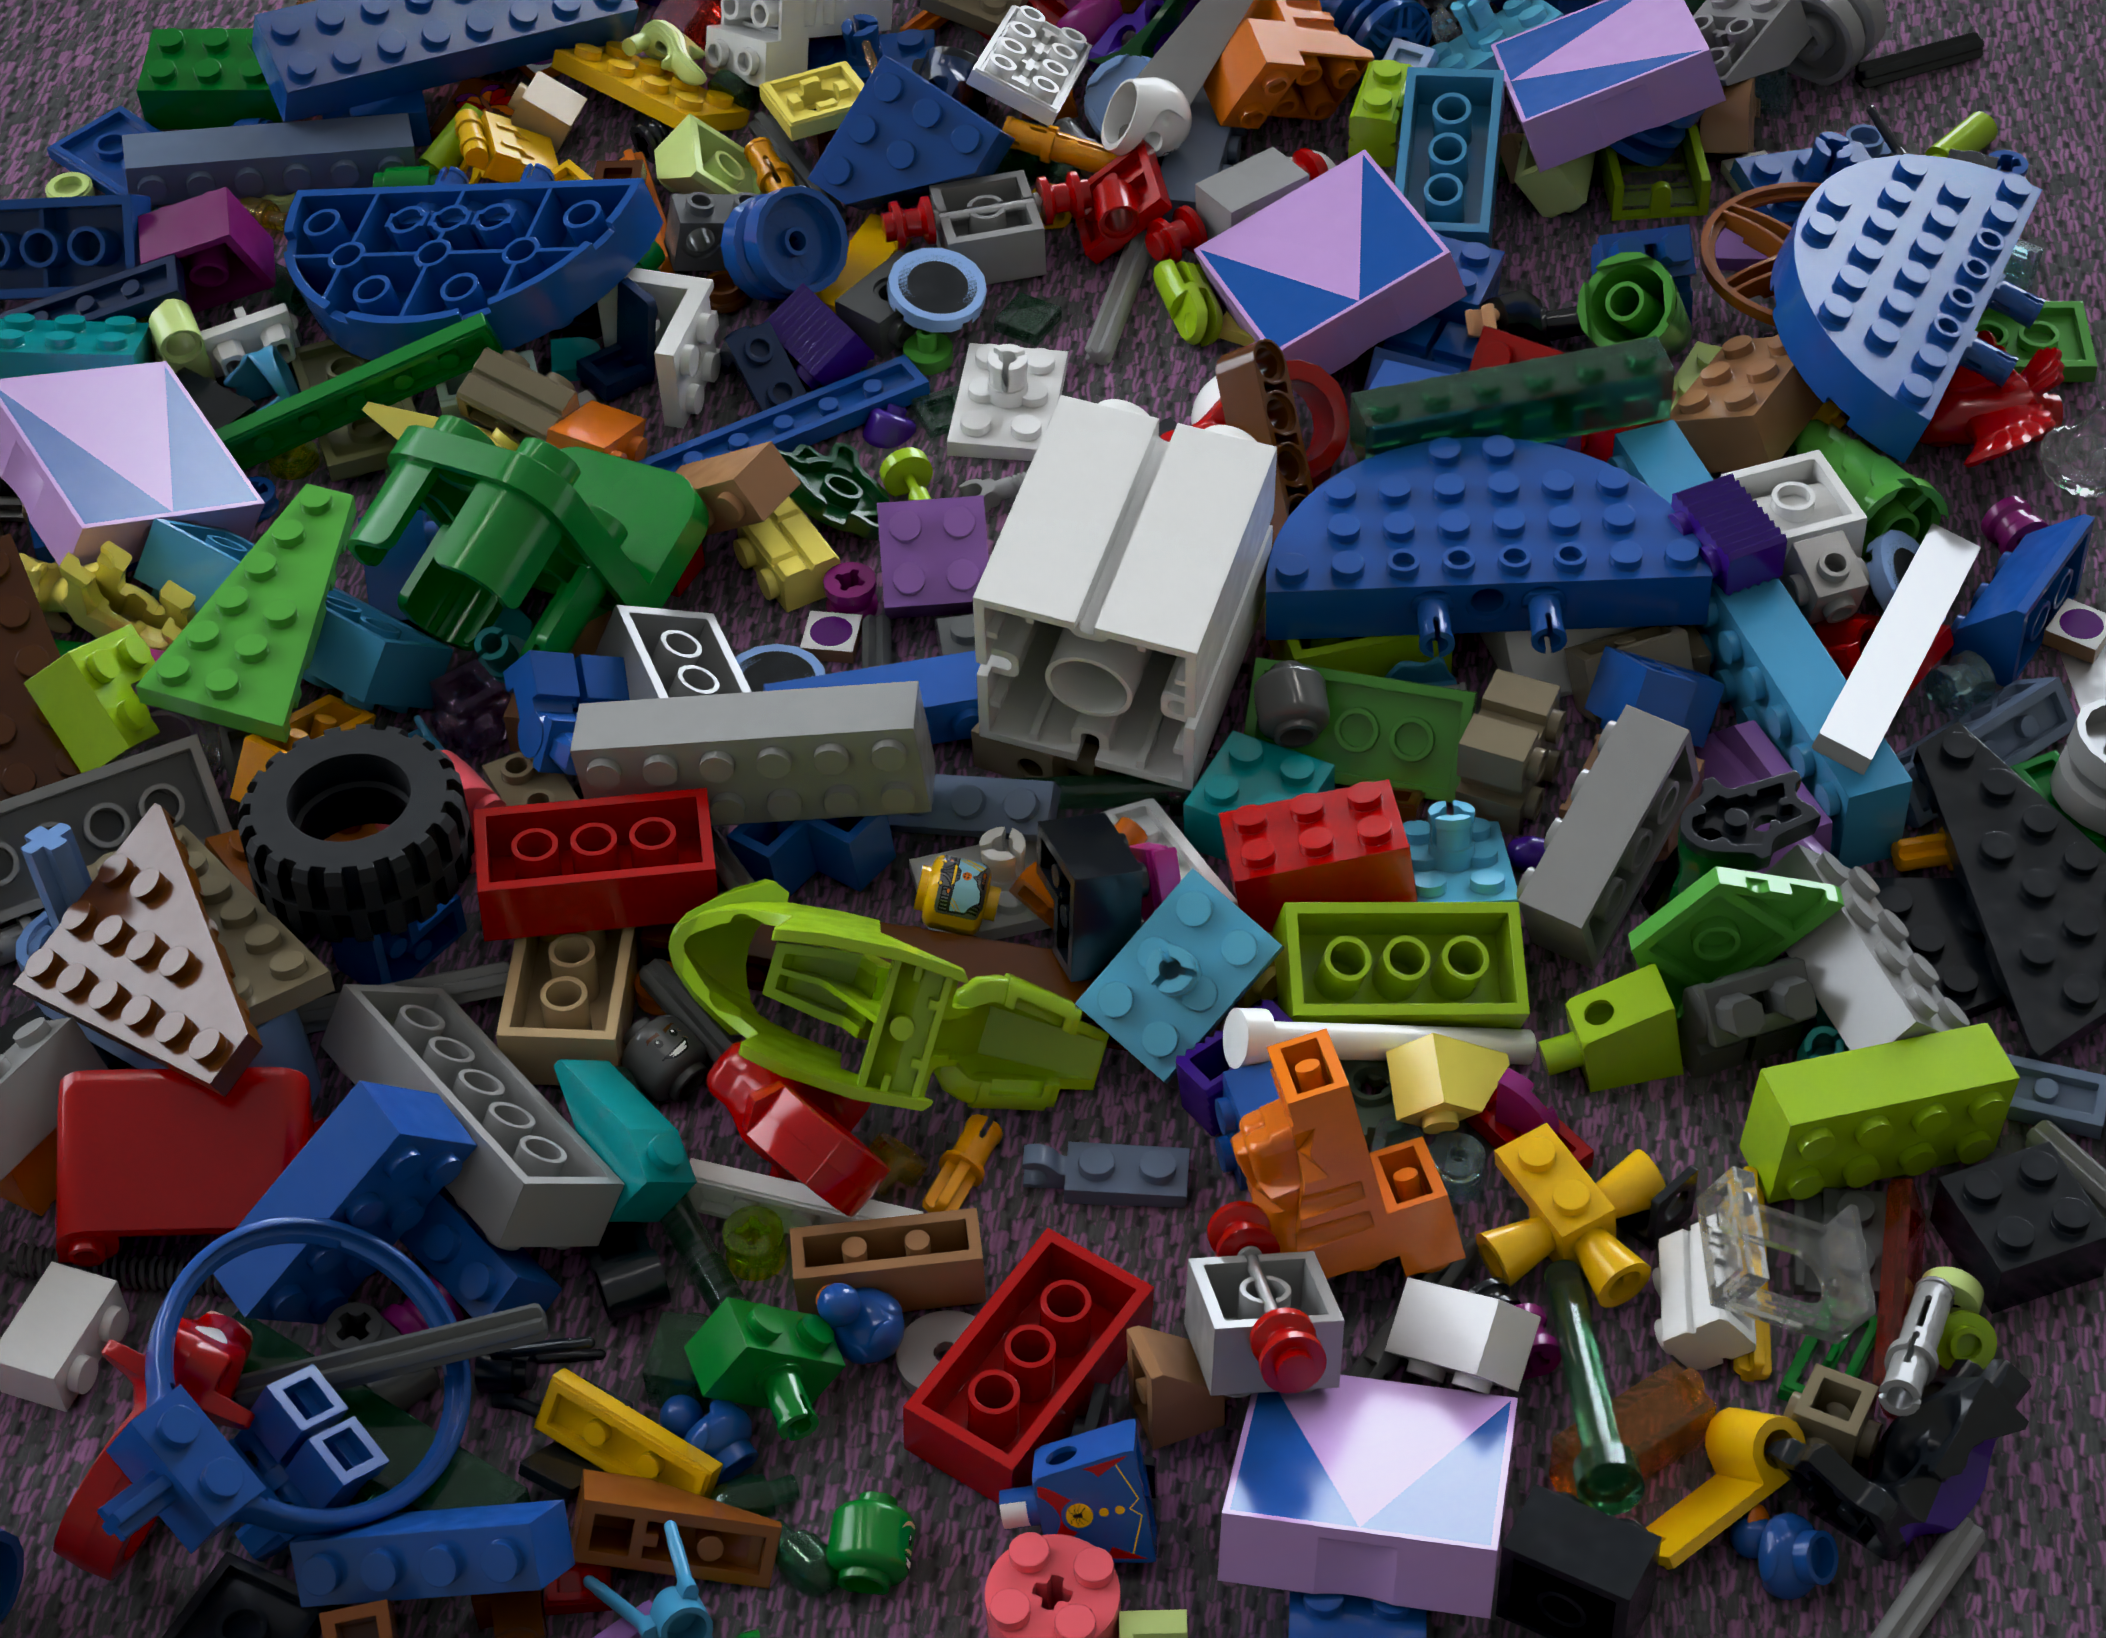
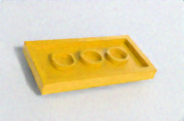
[551,41,750,131]

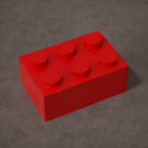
[1218,779,1418,932]

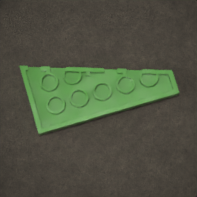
[136,483,357,743]

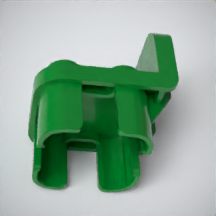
[347,415,709,658]

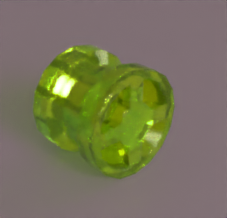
[722,1206,788,1282]

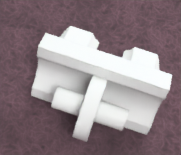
[200,303,301,378]

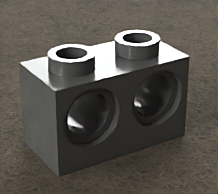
[664,192,761,271]

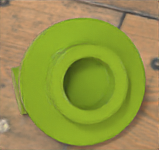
[1936,1310,1997,1370]

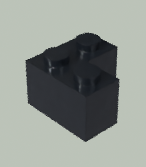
[1036,812,1150,982]

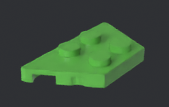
[1628,866,1845,1020]

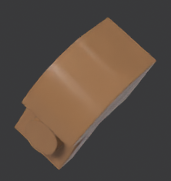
[1700,77,1761,155]

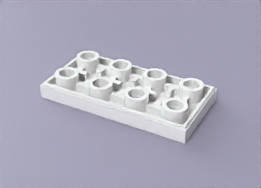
[966,5,1093,126]

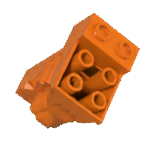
[1203,0,1374,129]
[1230,1028,1466,1279]

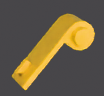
[1646,1407,1806,1570]

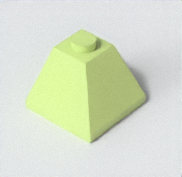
[654,113,762,194]

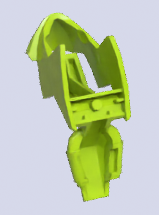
[668,879,1110,1111]

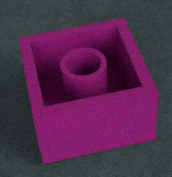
[138,187,277,313]

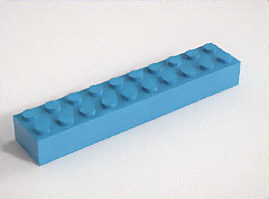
[1607,419,1913,869]

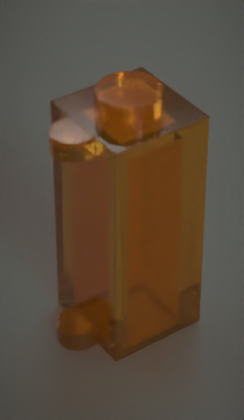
[1549,1361,1717,1510]

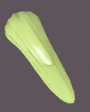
[622,19,707,86]

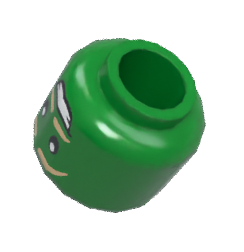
[825,1491,916,1595]

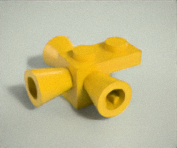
[1476,1123,1666,1308]

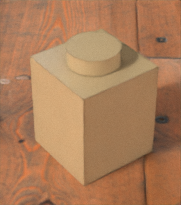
[508,70,587,153]

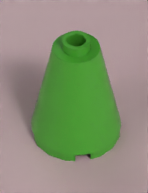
[1577,252,1692,357]

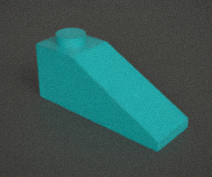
[554,1059,697,1222]

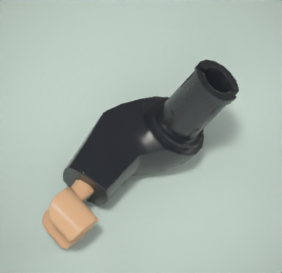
[1464,289,1586,347]

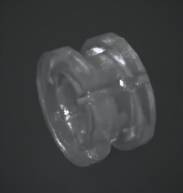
[1429,3,1461,44]

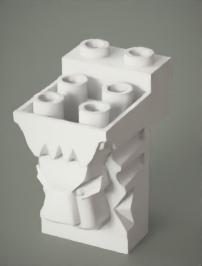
[705,0,893,87]

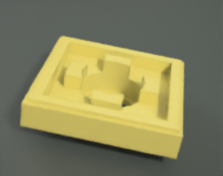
[759,61,865,141]

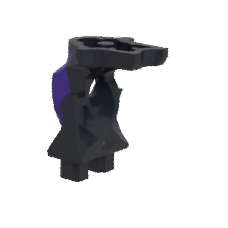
[1764,1359,2031,1561]

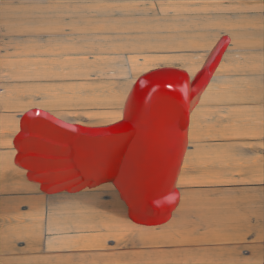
[1919,330,2065,468]

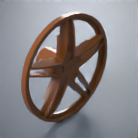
[1699,182,1822,327]

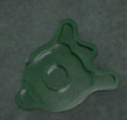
[777,442,890,540]

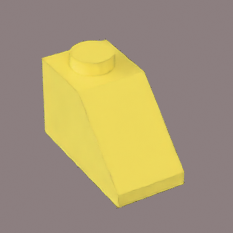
[1386,1033,1510,1134]

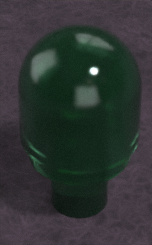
[709,1473,800,1519]
[775,1519,839,1598]

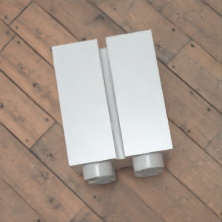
[973,395,1277,791]

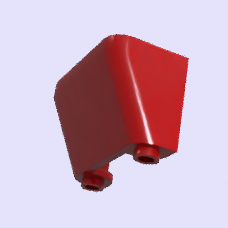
[56,1067,314,1267]

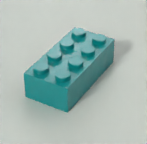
[0,313,154,379]

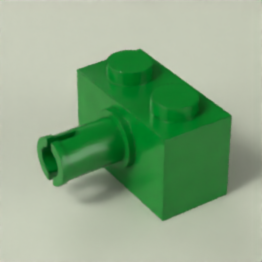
[684,1297,846,1441]

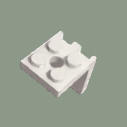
[597,268,721,429]

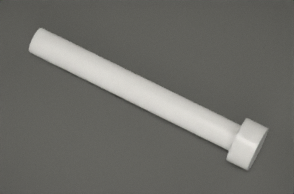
[1223,1008,1537,1069]

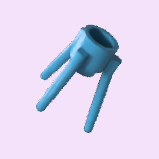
[583,1520,713,1638]

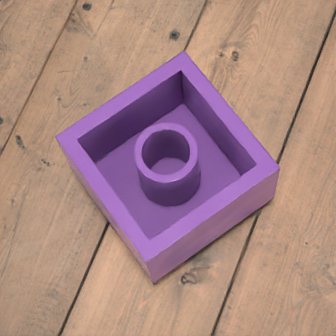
[877,495,989,619]

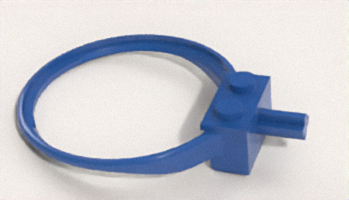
[97,1216,471,1554]

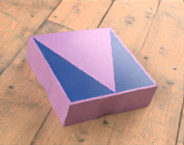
[1491,0,1726,173]
[1194,149,1467,396]
[0,361,265,566]
[1217,1374,1518,1619]

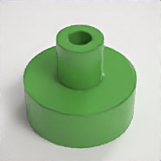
[903,329,953,375]

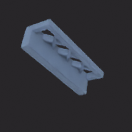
[1896,676,2077,828]

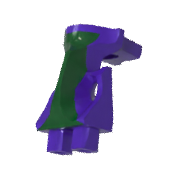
[1087,0,1200,72]

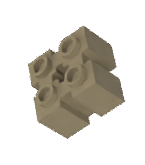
[1455,669,1567,836]

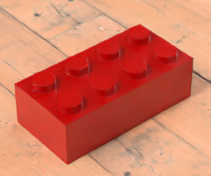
[473,788,718,941]
[903,1227,1154,1504]

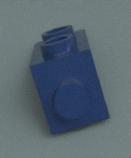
[576,277,658,402]
[719,321,807,412]

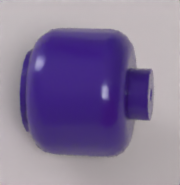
[862,403,916,449]

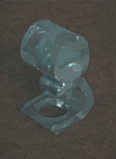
[1371,1114,1486,1202]

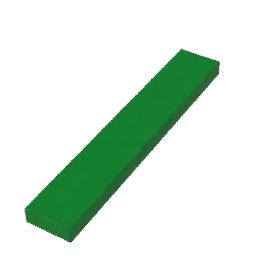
[215,312,504,471]

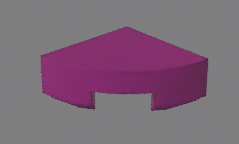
[1495,1068,1560,1135]

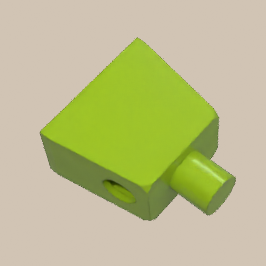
[1538,964,1684,1092]

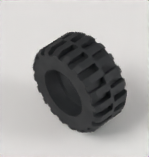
[238,724,474,943]

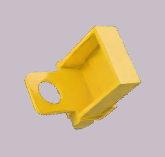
[455,109,559,184]

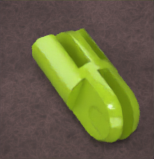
[1153,259,1223,346]

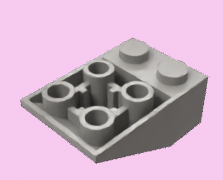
[1693,0,1812,86]

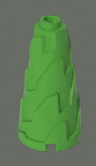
[1788,419,1949,564]

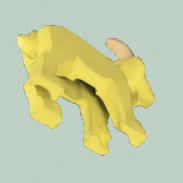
[19,541,197,651]

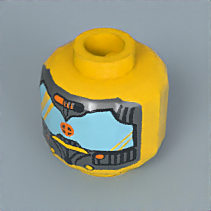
[913,855,1001,935]

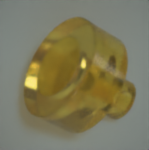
[868,1132,929,1196]

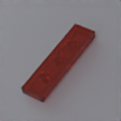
[1872,1178,1926,1420]

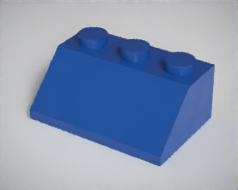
[1950,514,2095,687]

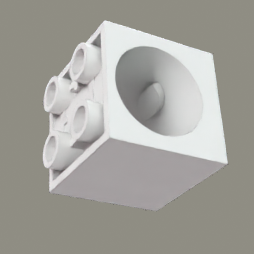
[1721,450,1867,585]

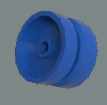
[721,185,849,303]

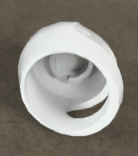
[1101,77,1192,157]

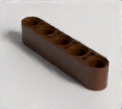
[1216,338,1314,547]

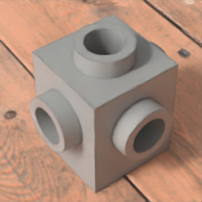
[1782,530,1870,625]

